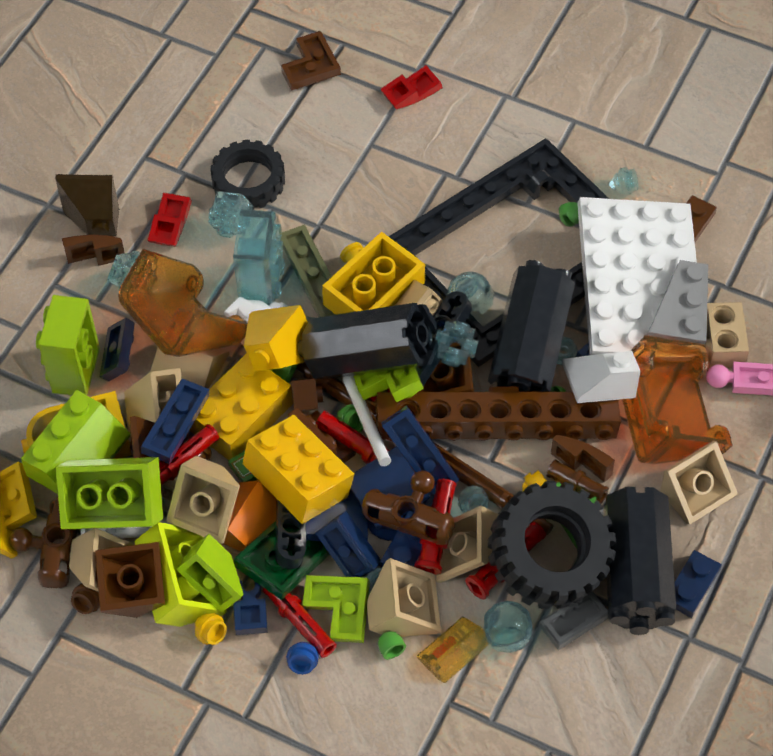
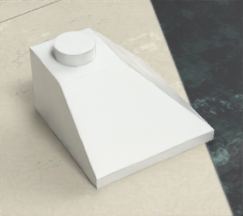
[562,351,640,403]

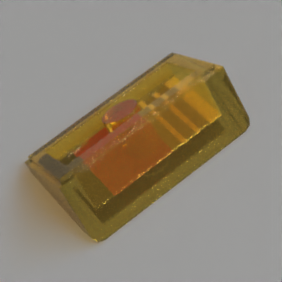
[417,616,489,683]

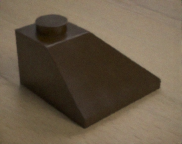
[55,174,120,236]

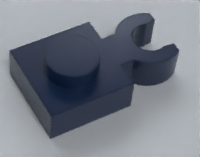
[234,580,268,636]

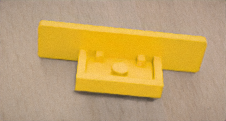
[0,461,37,559]

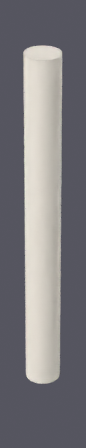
[343,375,391,466]

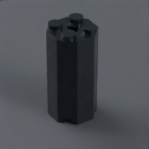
[487,260,575,392]
[297,303,438,379]
[603,487,676,635]

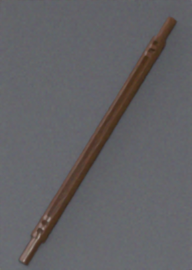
[296,362,554,535]

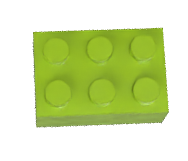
[36,295,100,395]
[56,457,163,529]

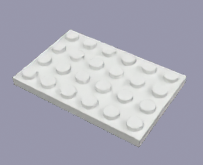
[577,197,706,362]

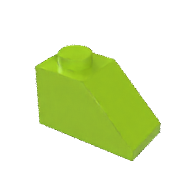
[176,534,243,613]

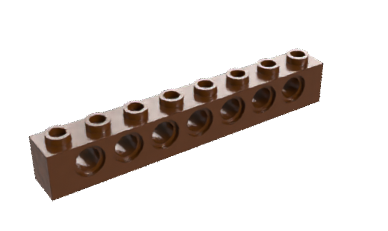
[375,392,621,441]

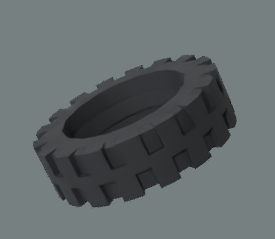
[210,140,285,210]

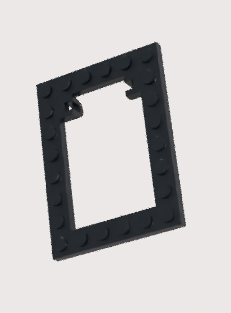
[389,138,609,367]

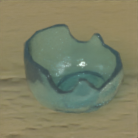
[447,271,494,314]
[484,601,533,653]

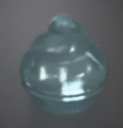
[608,167,638,195]
[458,486,488,513]

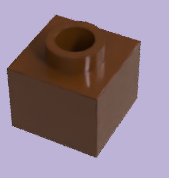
[291,379,323,411]

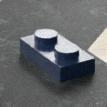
[99,318,135,382]
[674,550,722,618]

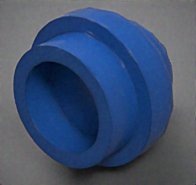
[286,642,319,675]

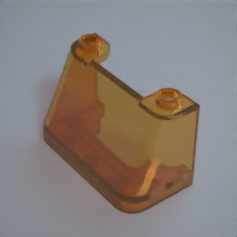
[118,249,248,357]
[622,335,733,464]

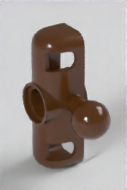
[362,470,455,545]
[9,497,78,588]

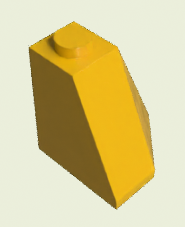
[244,305,308,371]

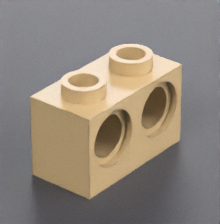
[704,302,749,368]

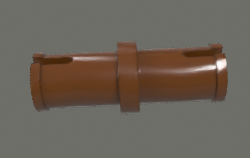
[546,459,609,504]

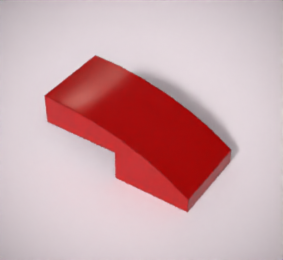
[380,65,443,109]
[148,192,192,247]

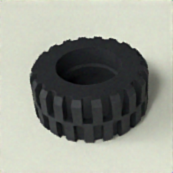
[487,481,616,609]

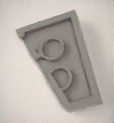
[646,260,708,347]

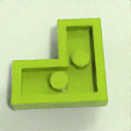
[353,367,424,402]
[303,575,370,643]

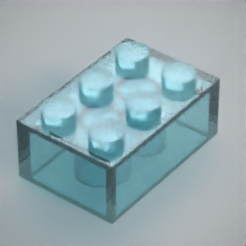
[233,209,285,305]

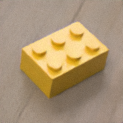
[322,231,425,315]
[189,353,293,460]
[242,415,355,524]

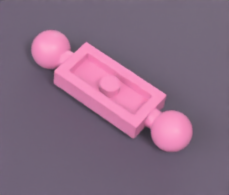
[706,362,773,396]

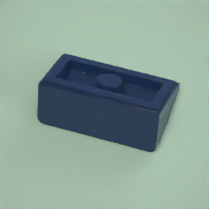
[315,511,381,577]

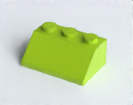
[21,390,131,494]

